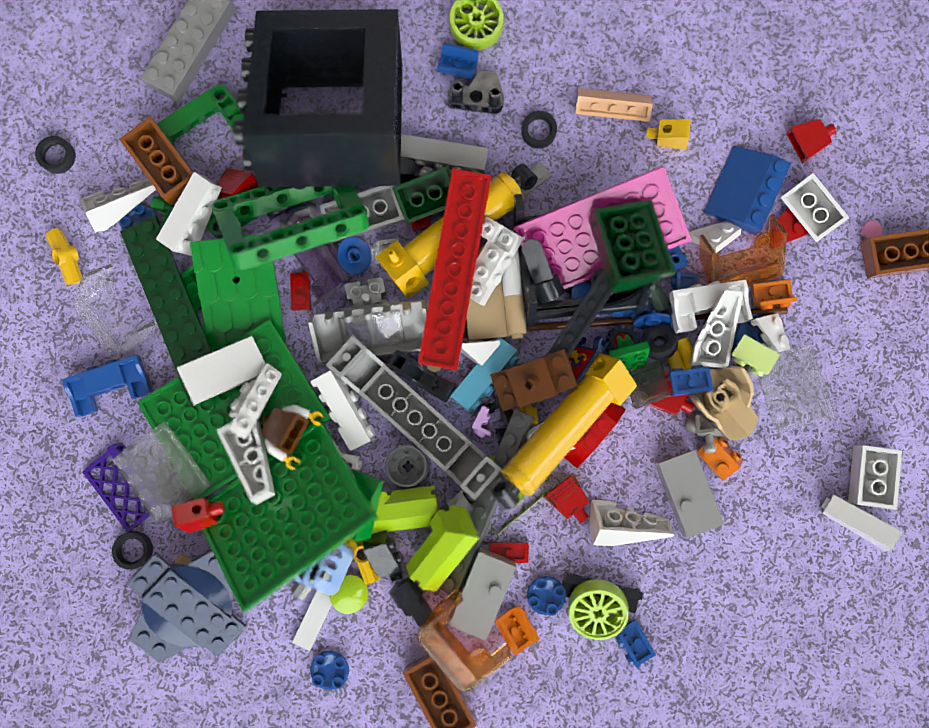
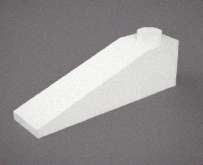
[79,179,156,232]
[690,290,743,368]
[589,500,674,546]

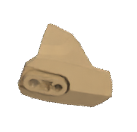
[689,366,759,440]

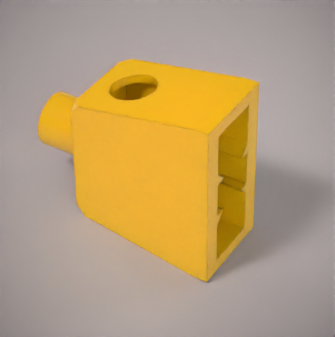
[646,119,691,150]

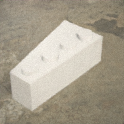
[156,172,222,256]
[310,371,376,451]
[217,417,275,504]

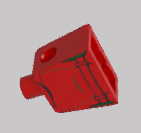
[217,168,258,199]
[543,474,589,523]

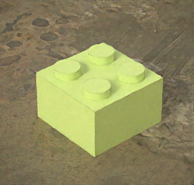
[732,335,780,377]

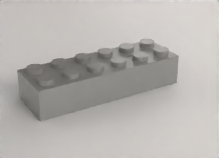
[141,0,235,103]

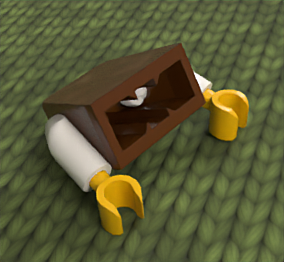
[261,405,324,469]

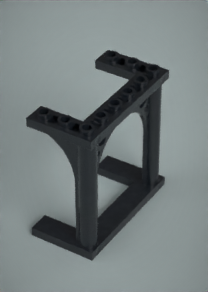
[513,194,654,326]

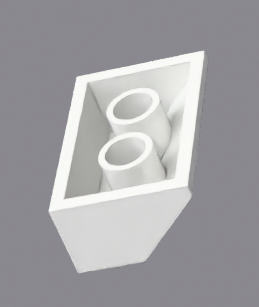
[781,173,849,242]

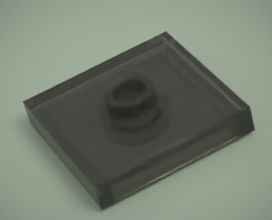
[629,360,672,409]

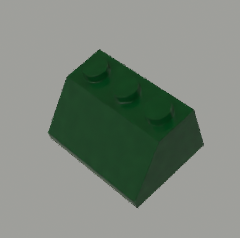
[392,165,452,224]

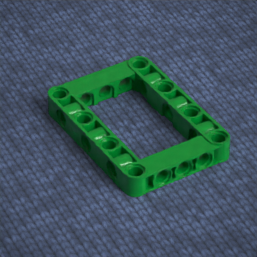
[157,84,282,239]
[212,186,369,270]

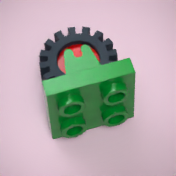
[606,325,650,370]

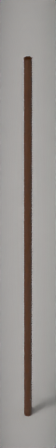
[389,307,788,339]

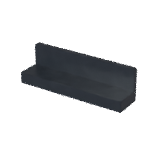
[562,572,644,613]

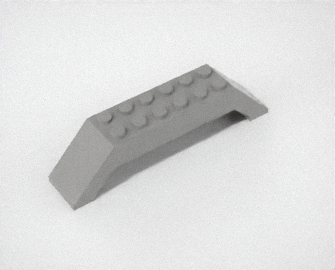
[326,335,502,500]

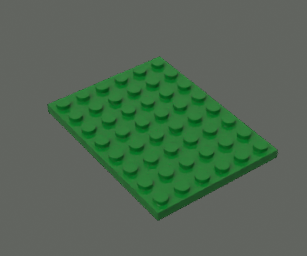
[137,319,331,500]
[202,419,378,613]

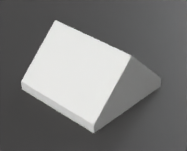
[461,338,500,366]

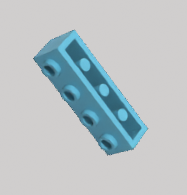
[451,338,519,414]

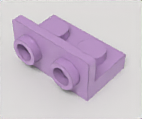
[470,406,491,438]

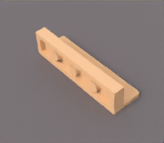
[575,88,653,122]

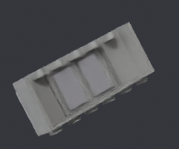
[308,299,428,363]

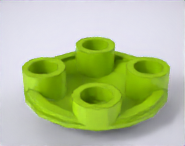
[329,574,369,614]

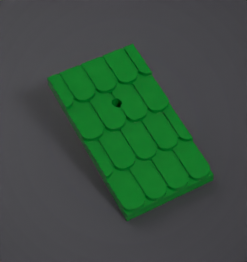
[190,234,287,352]

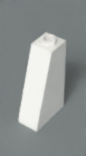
[821,495,902,551]

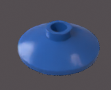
[337,237,372,275]
[633,310,673,329]

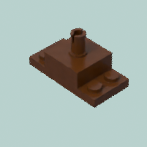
[490,349,578,411]

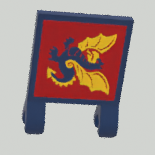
[569,336,608,383]

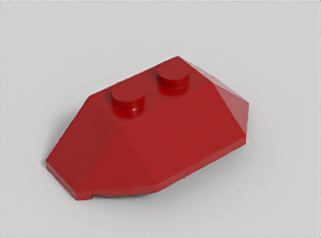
[564,402,626,468]

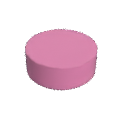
[861,221,883,239]

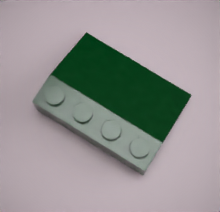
[589,200,676,293]

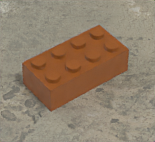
[119,116,194,205]
[860,229,929,279]
[403,648,477,728]

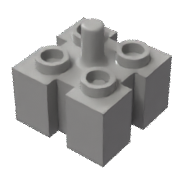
[345,277,391,325]

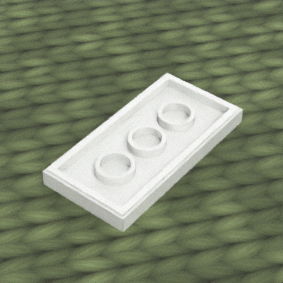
[177,336,265,405]

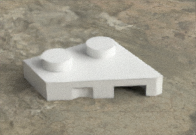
[689,221,741,253]

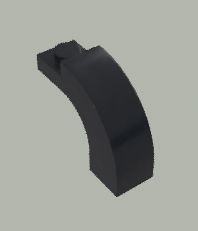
[387,350,456,403]

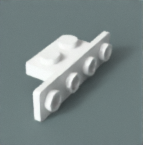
[228,363,282,439]

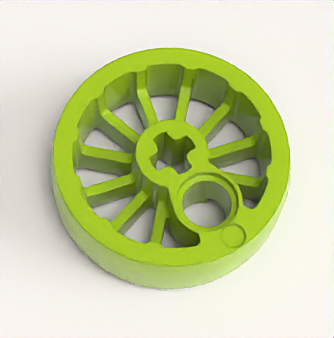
[449,0,504,50]
[568,579,629,640]

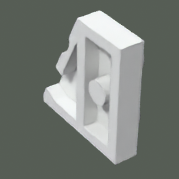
[751,313,790,353]

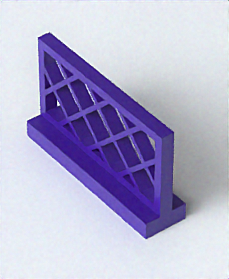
[82,442,167,532]

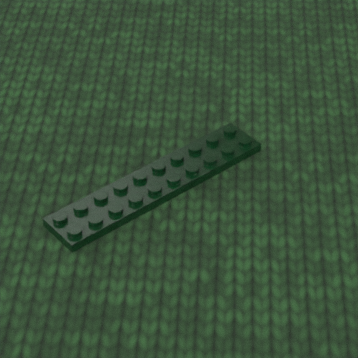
[120,215,213,403]

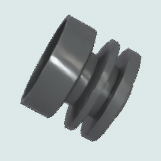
[385,445,430,488]

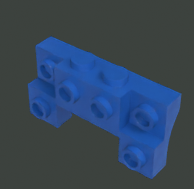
[61,355,153,417]

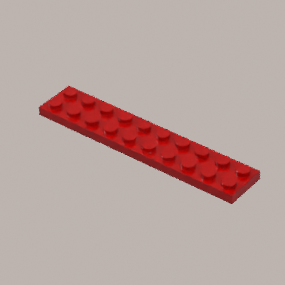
[418,168,492,371]

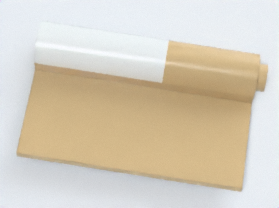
[466,247,527,340]

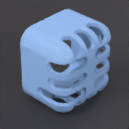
[293,543,354,595]

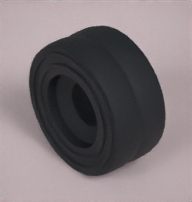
[642,324,678,361]

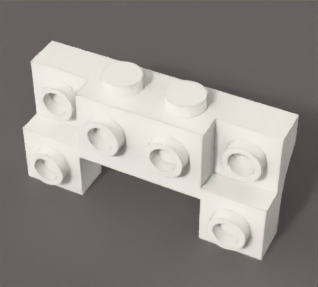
[470,216,524,306]
[669,280,753,333]

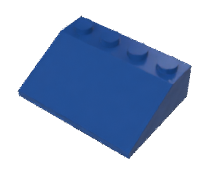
[704,146,791,235]

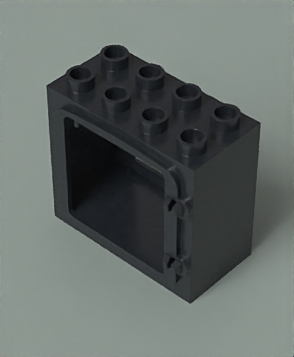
[234,9,403,190]

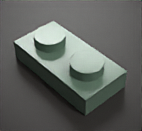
[651,280,671,312]

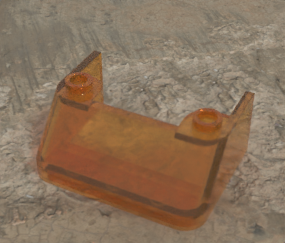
[700,215,787,287]
[417,587,512,692]

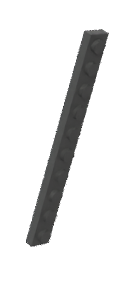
[440,409,534,598]

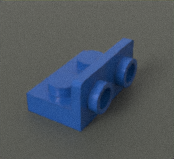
[667,365,714,397]

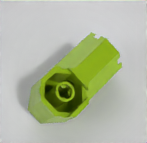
[372,485,439,534]
[406,505,479,591]

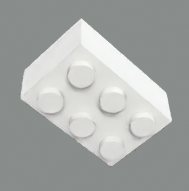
[848,445,902,510]

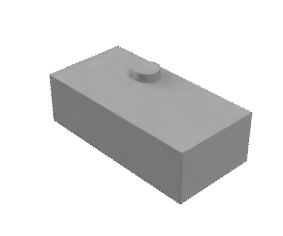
[319,186,405,244]
[654,450,724,538]
[449,547,516,641]

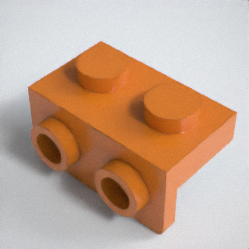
[751,279,798,310]
[696,436,743,481]
[494,605,540,655]

